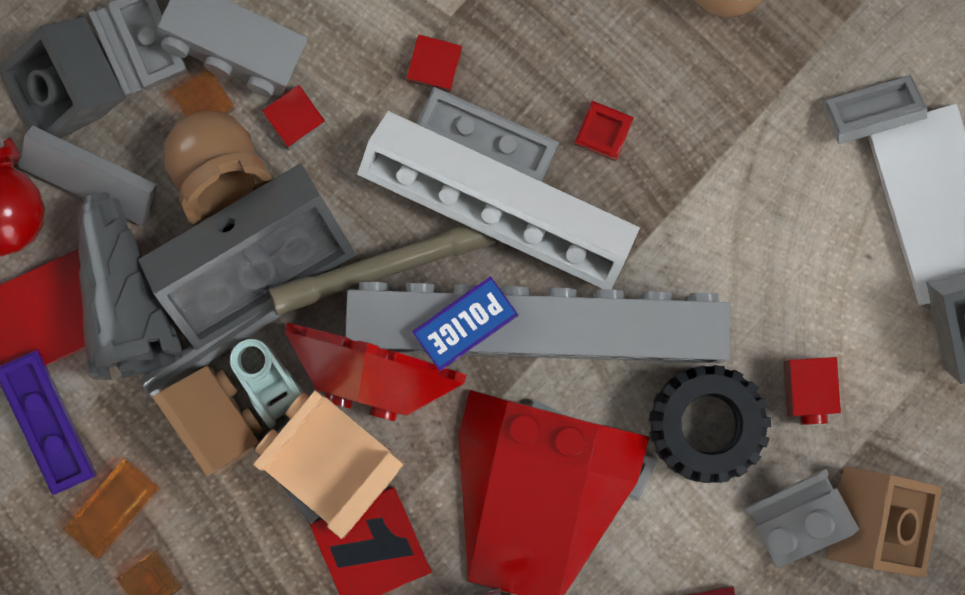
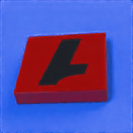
[310,487,432,595]

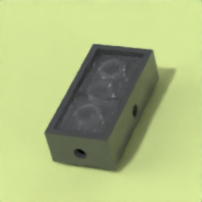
[138,163,356,350]

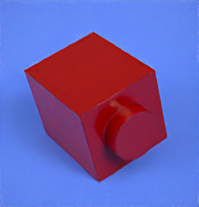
[784,357,841,425]

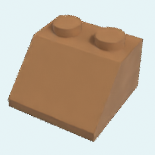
[152,366,265,476]
[827,466,942,578]

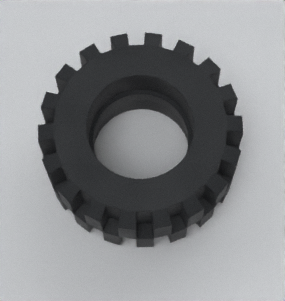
[649,365,771,483]

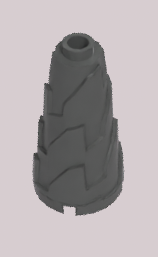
[76,192,183,380]

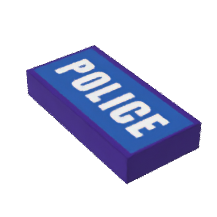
[412,276,519,372]

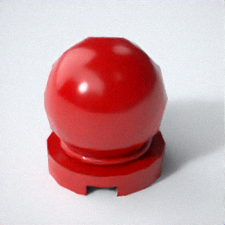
[0,138,45,256]

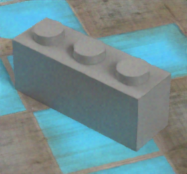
[155,0,308,98]

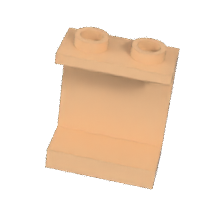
[253,390,405,539]

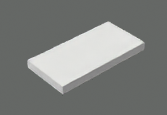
[867,103,965,306]

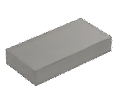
[823,75,927,144]

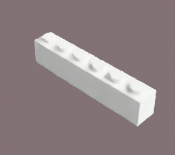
[357,111,640,290]

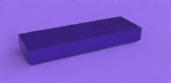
[0,349,97,496]

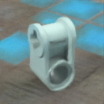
[230,339,303,429]

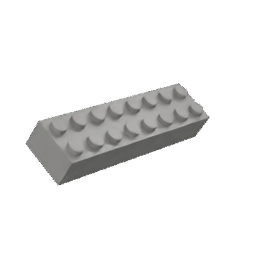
[346,282,731,364]

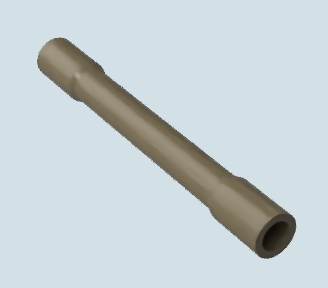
[268,225,496,315]

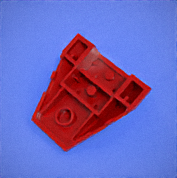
[458,390,650,595]

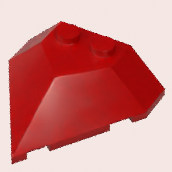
[284,322,468,422]

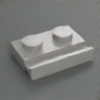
[88,0,188,99]
[745,469,860,568]

